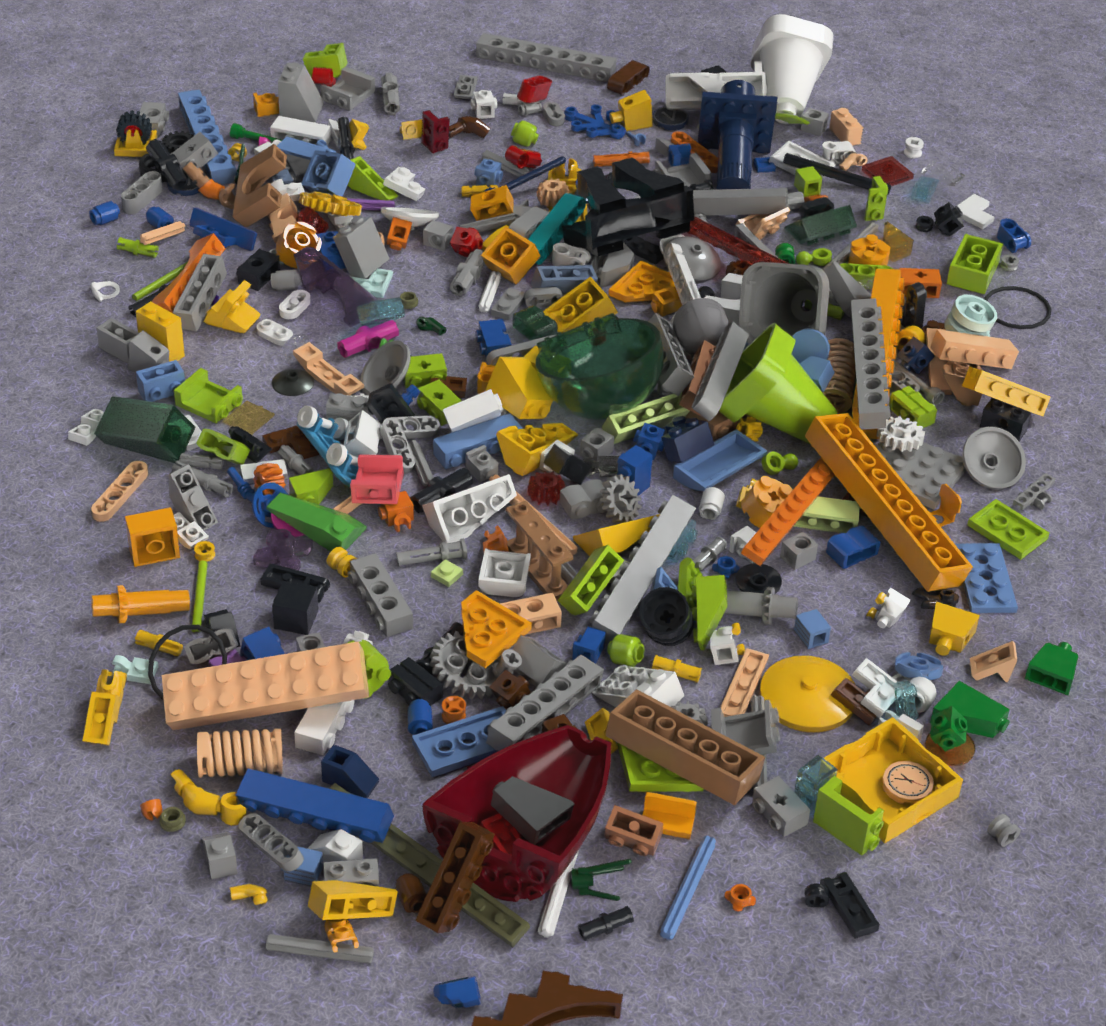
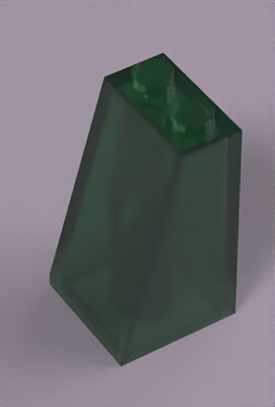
[94,396,196,464]

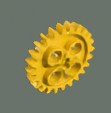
[298,191,362,216]

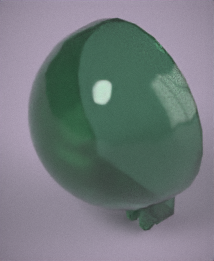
[535,313,663,420]

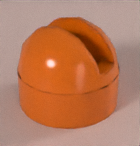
[140,799,163,821]

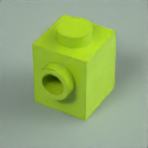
[794,166,822,197]

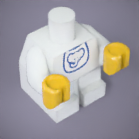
[866,588,910,628]
[710,623,745,665]

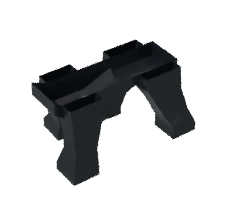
[562,157,694,256]

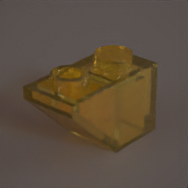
[882,221,914,262]

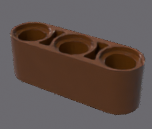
[607,60,650,96]

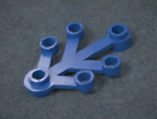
[564,104,626,139]

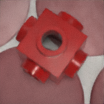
[450,227,483,257]

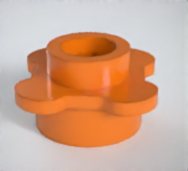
[724,884,756,912]

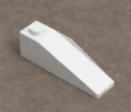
[422,474,517,543]

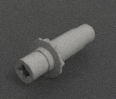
[724,587,798,625]

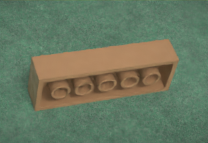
[605,689,765,805]

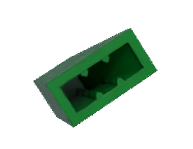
[930,681,1010,738]

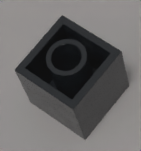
[272,581,318,635]

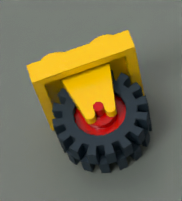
[114,110,157,157]

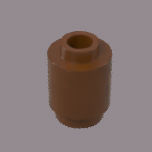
[395,873,427,913]

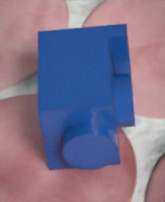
[572,627,606,664]

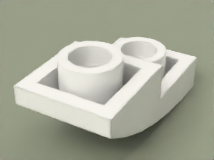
[68,409,112,446]
[174,512,209,550]

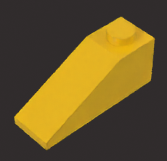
[307,880,398,920]

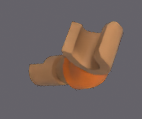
[183,162,236,209]

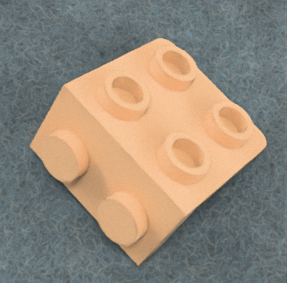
[735,207,791,240]

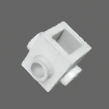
[470,90,497,119]

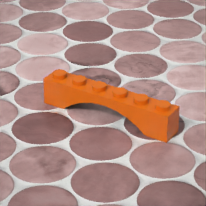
[152,233,225,313]

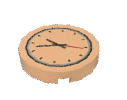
[882,761,934,805]

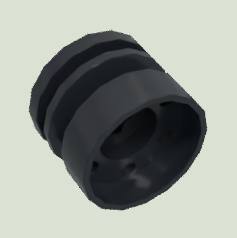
[639,587,694,646]

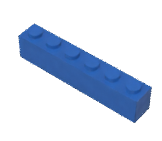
[236,768,394,843]

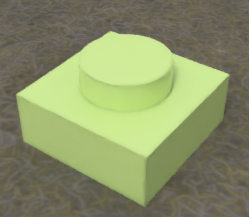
[431,559,463,587]

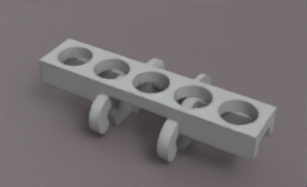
[1012,473,1056,510]

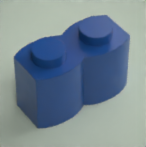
[826,526,881,569]

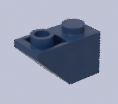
[321,744,379,798]

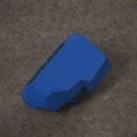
[433,976,481,1008]

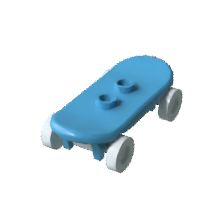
[297,405,358,488]

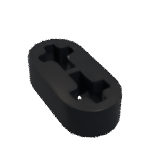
[799,197,834,221]

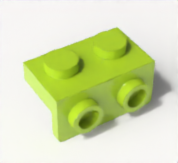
[864,176,888,221]

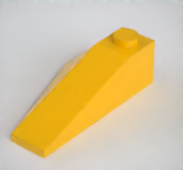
[496,423,579,476]
[573,514,660,556]

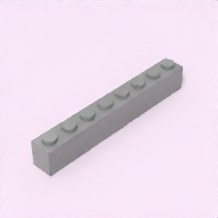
[589,495,696,644]

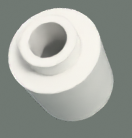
[699,487,725,520]

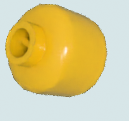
[897,325,926,351]

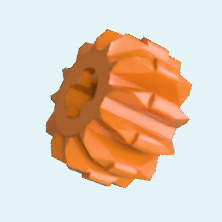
[253,463,286,495]

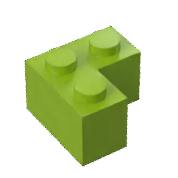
[303,43,348,78]

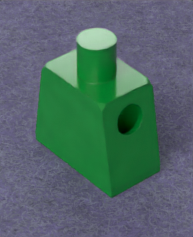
[1025,642,1078,696]

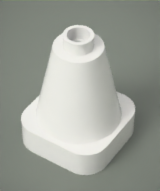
[751,14,833,124]

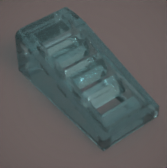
[911,176,939,204]

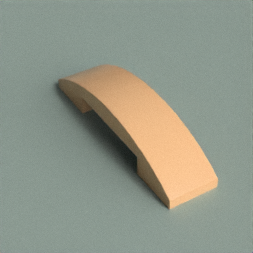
[293,342,364,395]

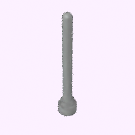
[892,359,945,405]

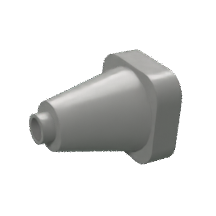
[738,262,829,344]

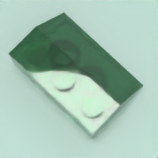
[784,205,857,246]

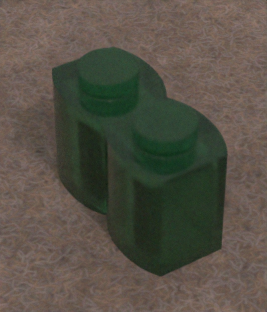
[512,305,558,341]

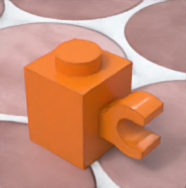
[378,491,414,532]

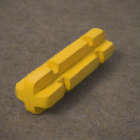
[461,185,498,197]

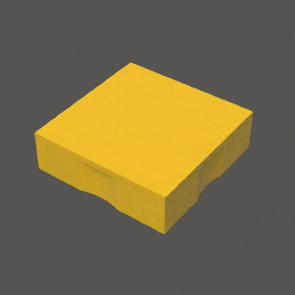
[816,717,963,843]

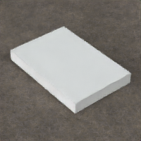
[769,141,836,179]

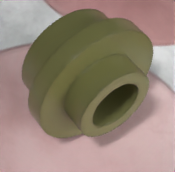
[398,292,418,309]
[159,807,186,832]

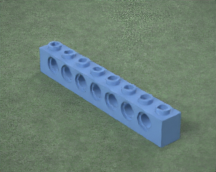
[178,89,237,185]

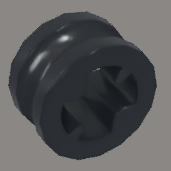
[916,216,934,232]
[804,883,829,908]

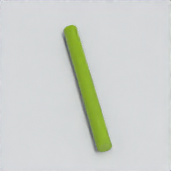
[132,262,188,301]
[191,560,208,632]

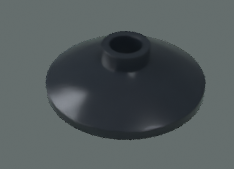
[735,563,782,594]

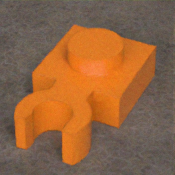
[483,525,509,552]

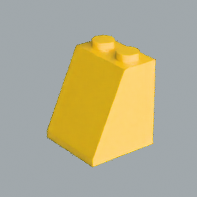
[485,357,553,419]

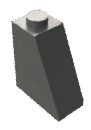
[491,777,574,845]

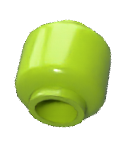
[511,120,539,147]
[607,634,645,667]

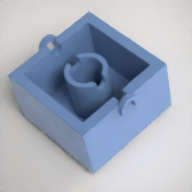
[301,149,356,197]

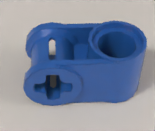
[997,218,1032,253]

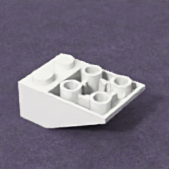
[592,665,684,707]

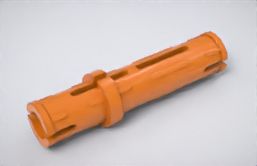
[593,151,650,167]

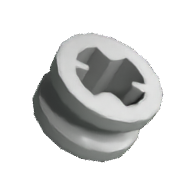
[1000,254,1019,271]

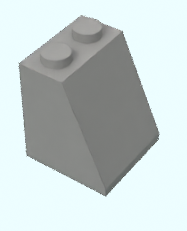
[278,62,324,123]

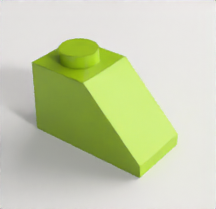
[289,468,334,505]

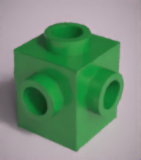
[930,706,968,752]

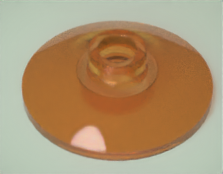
[925,733,975,766]

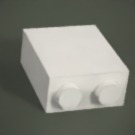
[443,389,503,432]

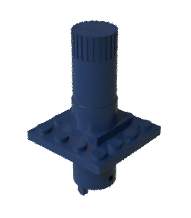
[697,80,777,190]

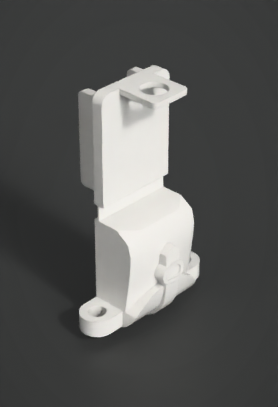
[665,61,767,110]

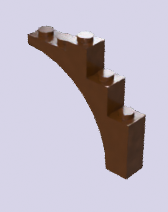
[472,971,623,1026]

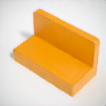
[642,792,697,839]

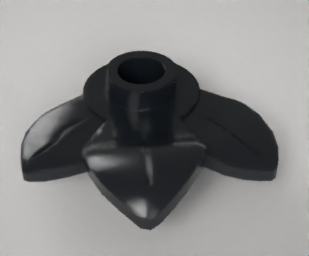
[912,587,959,609]

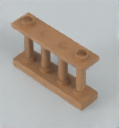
[506,500,573,601]

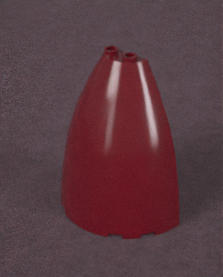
[422,725,612,902]

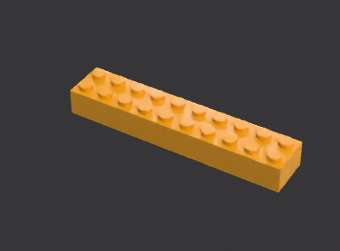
[852,269,905,439]
[805,413,973,592]

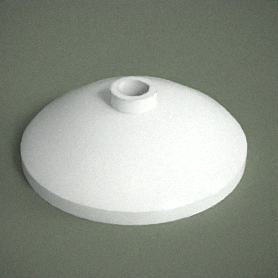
[381,207,439,231]

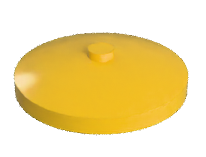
[760,656,855,732]

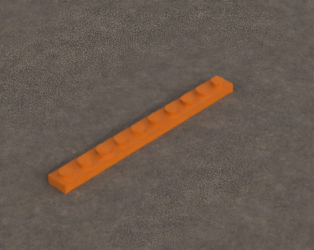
[741,458,835,566]

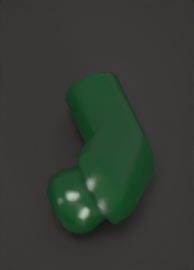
[416,317,447,335]

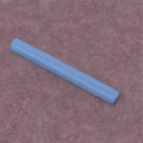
[660,835,716,940]

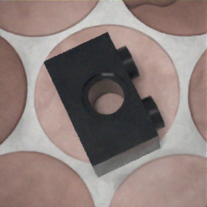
[236,249,280,291]
[980,398,1031,442]

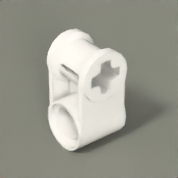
[821,141,857,165]
[552,243,591,266]

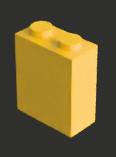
[136,301,185,362]

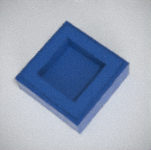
[753,157,776,173]

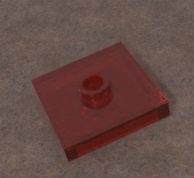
[862,156,914,186]

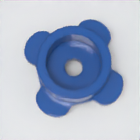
[712,556,740,579]

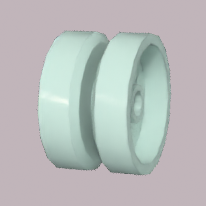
[944,295,997,336]

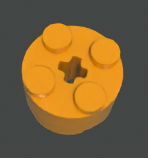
[276,222,321,269]
[848,234,890,266]
[741,476,792,528]

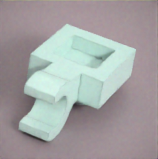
[112,655,158,684]

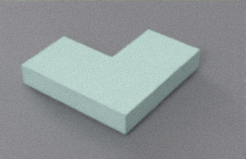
[344,269,393,298]

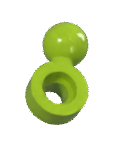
[796,248,832,266]
[761,451,799,475]

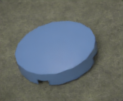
[791,328,830,363]
[894,652,943,680]

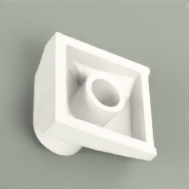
[478,549,531,597]

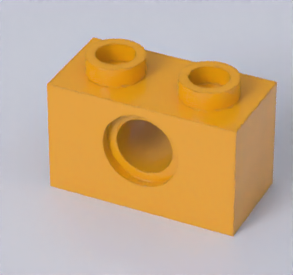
[470,185,514,221]

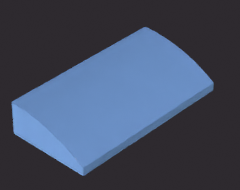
[673,429,767,491]

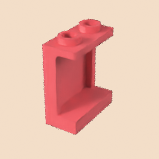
[350,455,404,504]

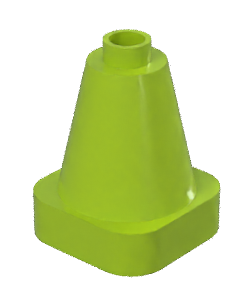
[719,323,838,444]

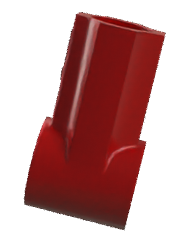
[312,67,336,87]
[505,145,542,169]

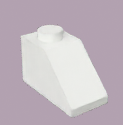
[308,829,363,864]

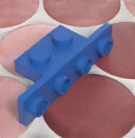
[189,207,257,251]

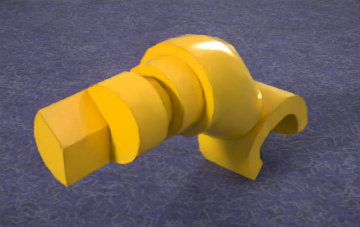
[170,769,246,825]

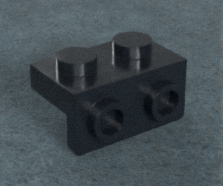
[367,383,415,431]

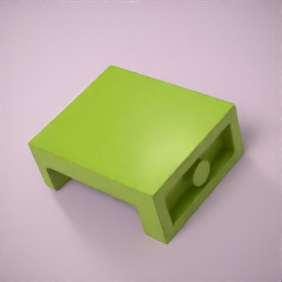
[174,368,243,424]
[813,776,884,856]

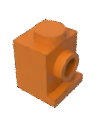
[386,217,412,250]

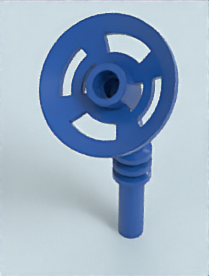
[227,467,288,528]

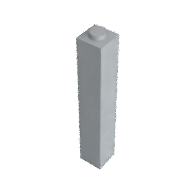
[693,188,788,216]

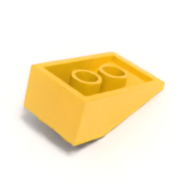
[542,276,618,336]

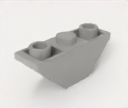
[598,242,634,287]
[169,464,218,531]

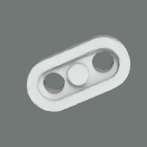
[279,290,311,319]
[257,319,293,346]

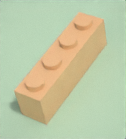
[930,329,1019,369]

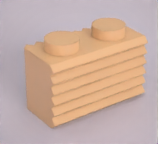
[829,108,863,146]

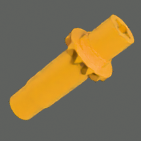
[91,585,190,624]

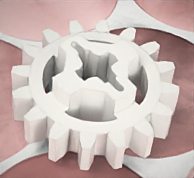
[876,416,925,452]

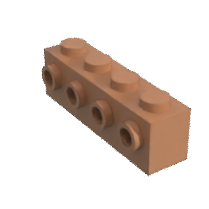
[679,340,716,416]

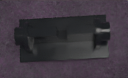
[228,426,272,463]

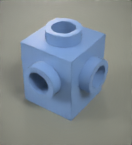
[474,159,503,187]

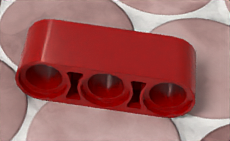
[517,75,552,103]

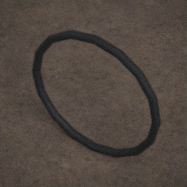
[984,286,1052,329]
[148,625,227,701]

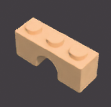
[268,193,299,243]

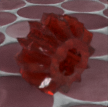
[296,206,329,234]
[527,470,565,506]

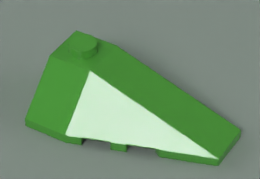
[266,492,367,552]

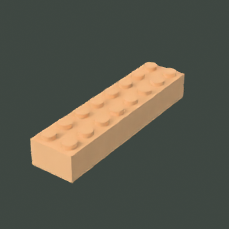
[162,641,369,730]

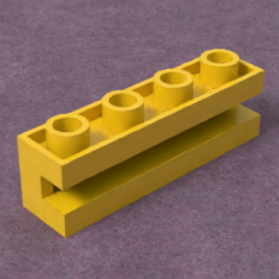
[962,366,1051,416]

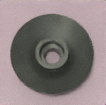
[272,369,314,396]

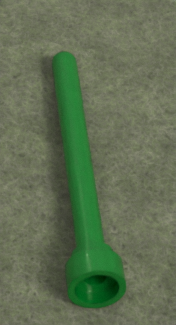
[230,123,282,143]

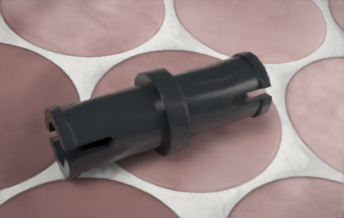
[578,906,634,941]

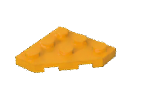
[608,261,675,303]
[461,590,532,668]

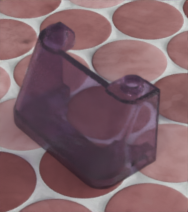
[294,247,379,327]

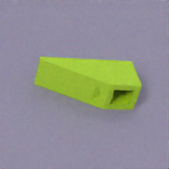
[692,575,728,650]

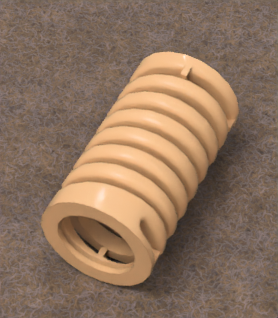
[823,338,856,414]
[197,728,283,778]

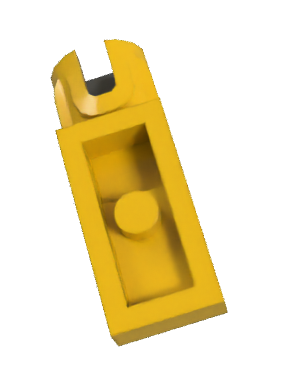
[82,669,127,746]

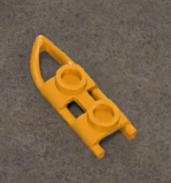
[324,919,359,952]

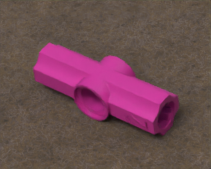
[337,320,399,358]

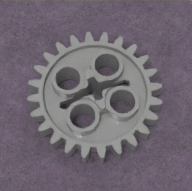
[429,631,505,699]

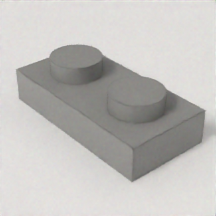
[491,288,525,320]

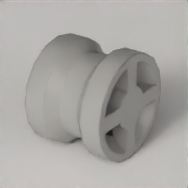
[987,814,1021,847]

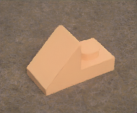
[970,641,1017,682]

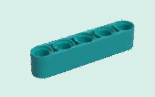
[528,193,586,265]

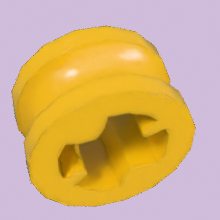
[228,143,247,161]
[194,541,215,562]

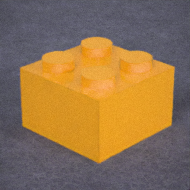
[481,226,541,285]
[125,507,180,567]

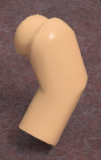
[839,153,868,171]

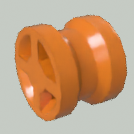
[442,696,466,724]

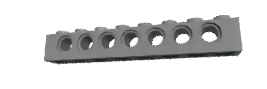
[476,33,617,82]
[851,298,890,430]

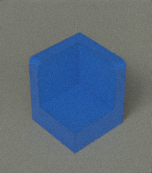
[668,143,691,167]

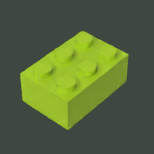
[947,234,1003,294]

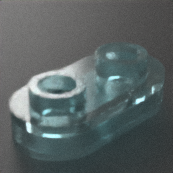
[894,680,918,721]

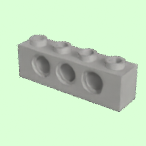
[173,254,227,332]
[348,553,413,637]

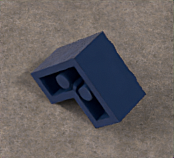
[661,416,714,463]

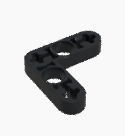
[899,282,926,329]

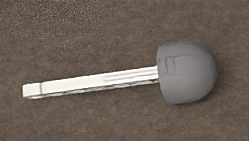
[664,242,729,355]

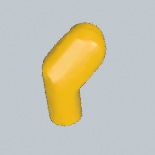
[229,884,268,905]

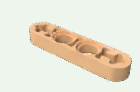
[91,461,148,522]

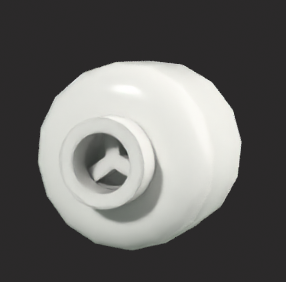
[901,677,936,713]

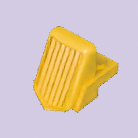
[203,280,261,333]

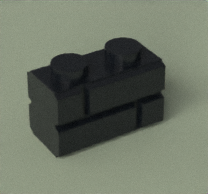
[388,657,443,706]

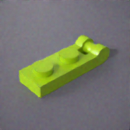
[678,557,703,614]

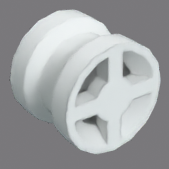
[904,137,924,158]

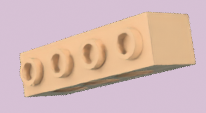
[462,593,562,634]

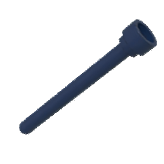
[483,156,566,192]

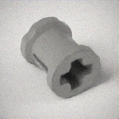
[492,649,522,678]

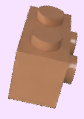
[605,805,663,856]

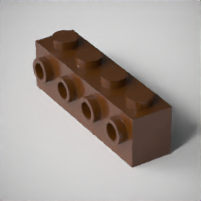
[415,822,495,933]

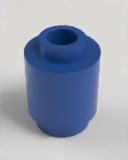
[89,201,120,225]
[146,207,174,229]
[407,699,433,735]

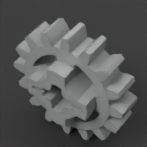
[600,474,642,524]

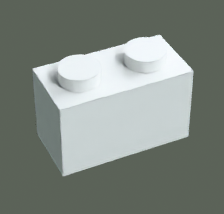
[343,410,382,457]

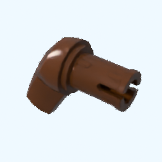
[449,116,491,138]

